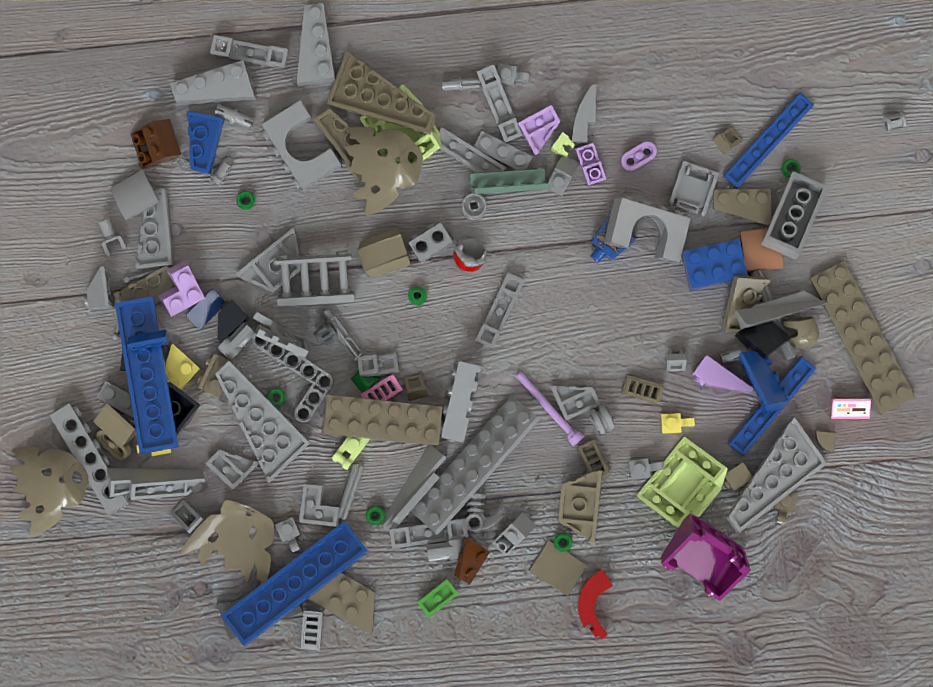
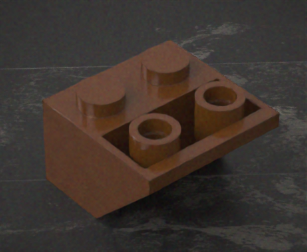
[130,119,181,169]

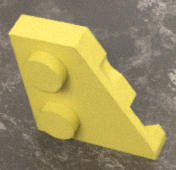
[165,344,200,390]

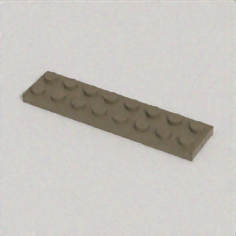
[810,261,915,415]

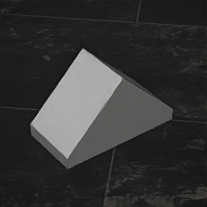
[170,499,205,534]

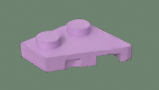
[518,105,560,155]

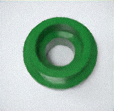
[781,159,801,178]
[236,191,256,210]
[408,286,427,306]
[267,388,286,407]
[366,506,385,525]
[553,533,573,552]

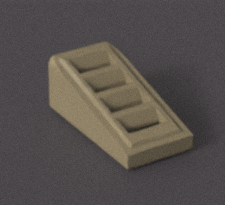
[622,375,665,405]
[577,439,611,480]

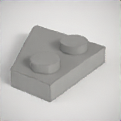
[550,386,601,421]

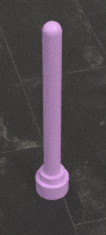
[516,372,585,446]

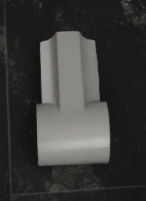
[217,322,255,362]
[427,539,465,561]

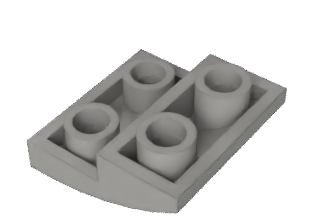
[110,169,160,220]

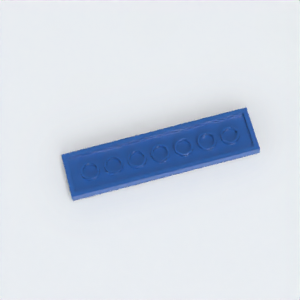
[115,296,179,454]
[221,521,368,647]

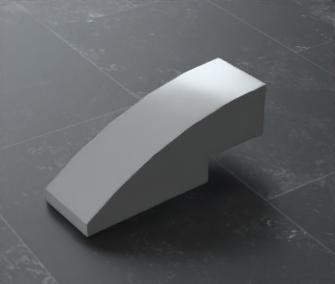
[572,84,596,144]

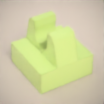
[551,132,574,157]

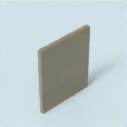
[529,541,588,596]

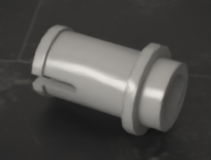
[210,161,232,187]

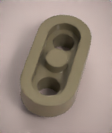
[96,429,131,460]

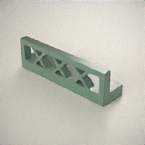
[469,168,549,194]

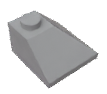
[84,266,114,311]

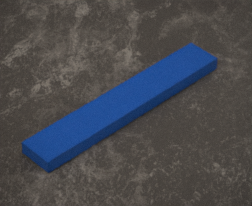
[723,92,814,189]
[728,356,817,456]

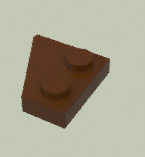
[454,536,490,585]

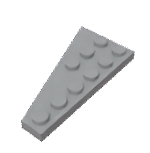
[215,360,310,483]

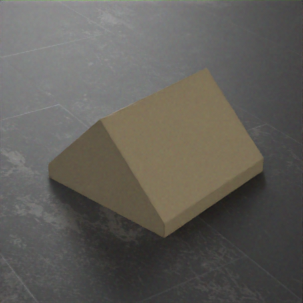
[93,403,137,448]

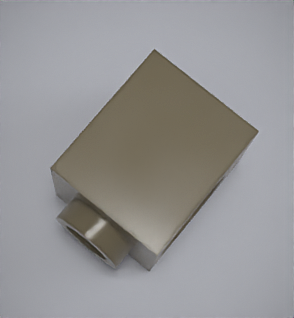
[723,462,752,491]

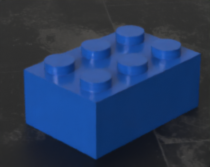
[681,239,748,291]

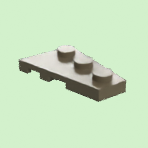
[113,266,174,306]
[722,275,770,333]

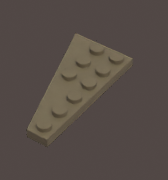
[327,51,437,135]

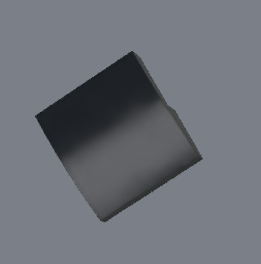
[735,321,791,359]

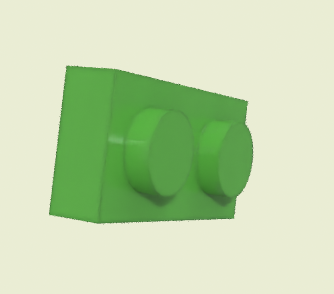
[417,579,459,618]

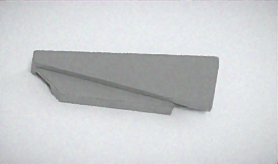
[735,291,827,329]
[381,445,446,531]
[107,468,205,500]

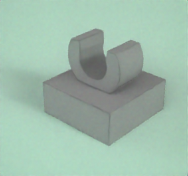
[666,349,687,372]

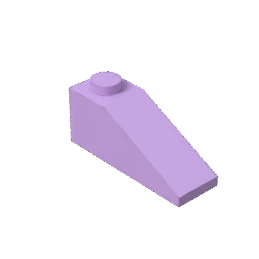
[692,355,753,393]

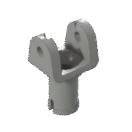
[98,218,127,257]

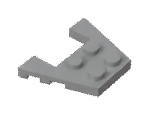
[252,307,309,358]

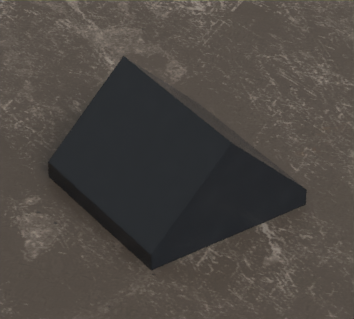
[168,382,200,435]

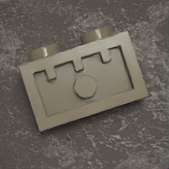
[197,353,237,399]

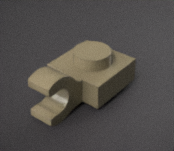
[774,493,798,525]

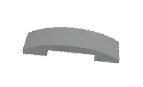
[210,35,288,68]
[476,64,522,142]
[475,273,525,349]
[389,518,468,549]

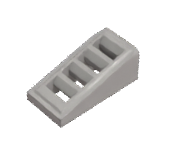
[300,610,323,651]

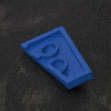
[187,111,224,175]

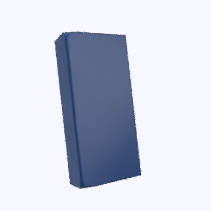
[127,330,169,351]

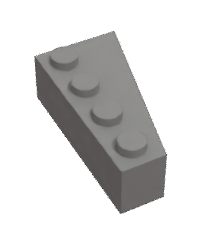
[297,3,335,87]
[170,60,256,105]
[440,361,482,443]

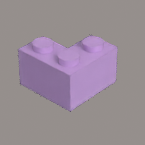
[158,261,205,317]

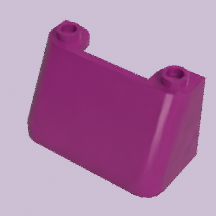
[661,513,751,601]

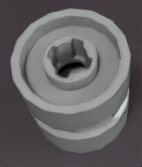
[462,193,486,221]

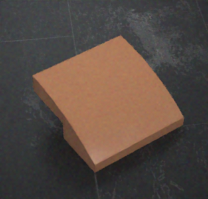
[740,229,783,272]

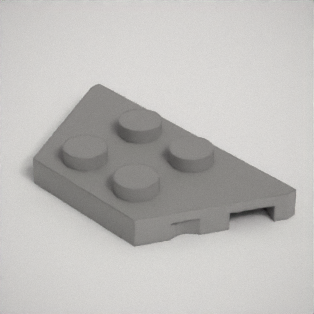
[236,228,301,293]

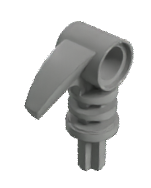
[465,485,503,533]

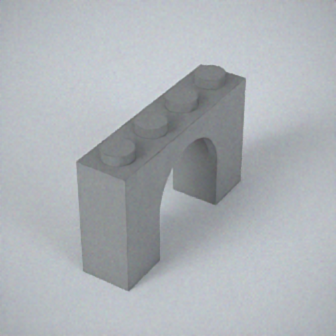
[261,101,342,191]
[604,195,691,263]

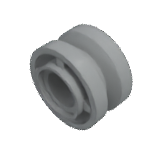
[589,404,615,435]

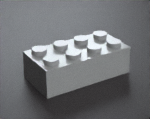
[761,171,828,260]

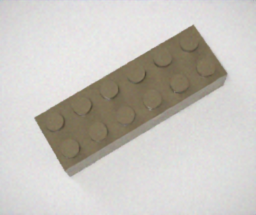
[321,395,442,446]

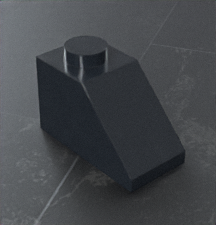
[218,300,249,343]

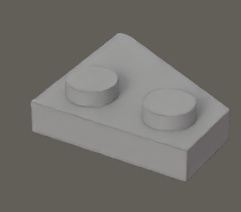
[205,450,259,490]

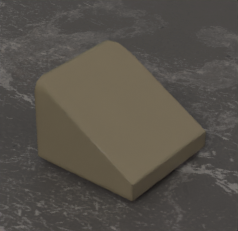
[713,126,743,154]
[403,374,427,401]

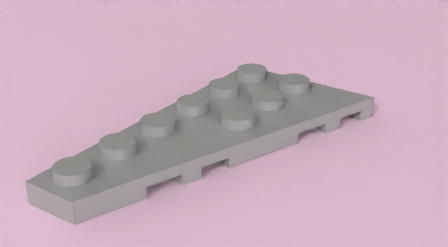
[726,417,827,533]

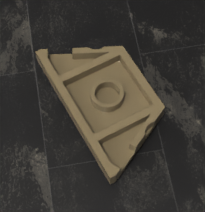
[558,469,602,543]
[308,573,375,635]

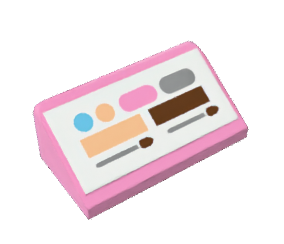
[831,399,871,419]

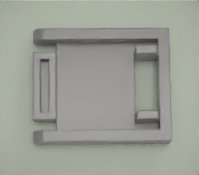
[668,161,719,216]

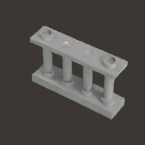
[274,251,355,306]

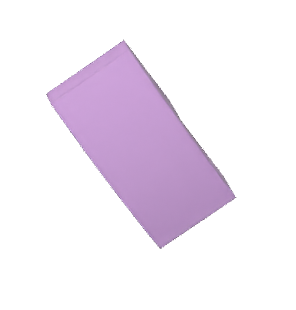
[575,142,606,185]

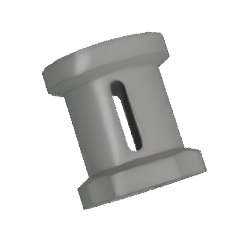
[883,111,906,131]

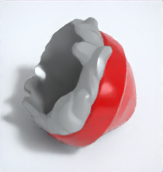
[453,238,487,272]

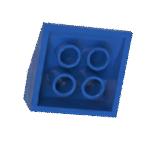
[739,351,789,415]

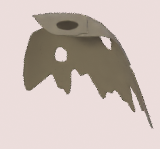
[344,127,423,216]
[10,447,88,537]
[180,500,274,584]

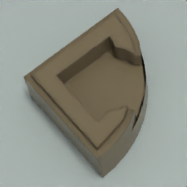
[816,431,836,452]

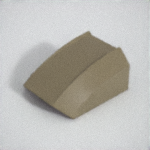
[358,228,411,278]

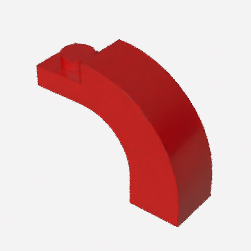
[577,569,613,640]

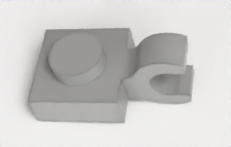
[497,64,529,87]
[629,458,664,480]
[275,517,301,553]

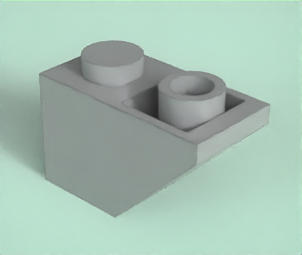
[492,512,537,556]

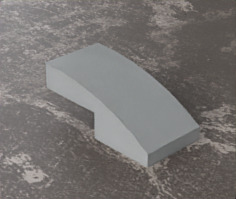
[357,353,400,377]

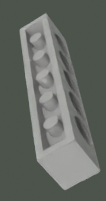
[50,403,130,515]

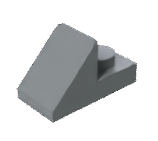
[548,156,579,196]

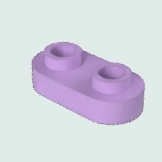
[621,142,657,171]

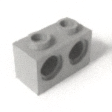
[408,222,453,264]

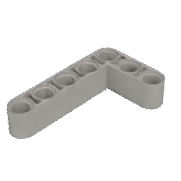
[252,333,334,423]

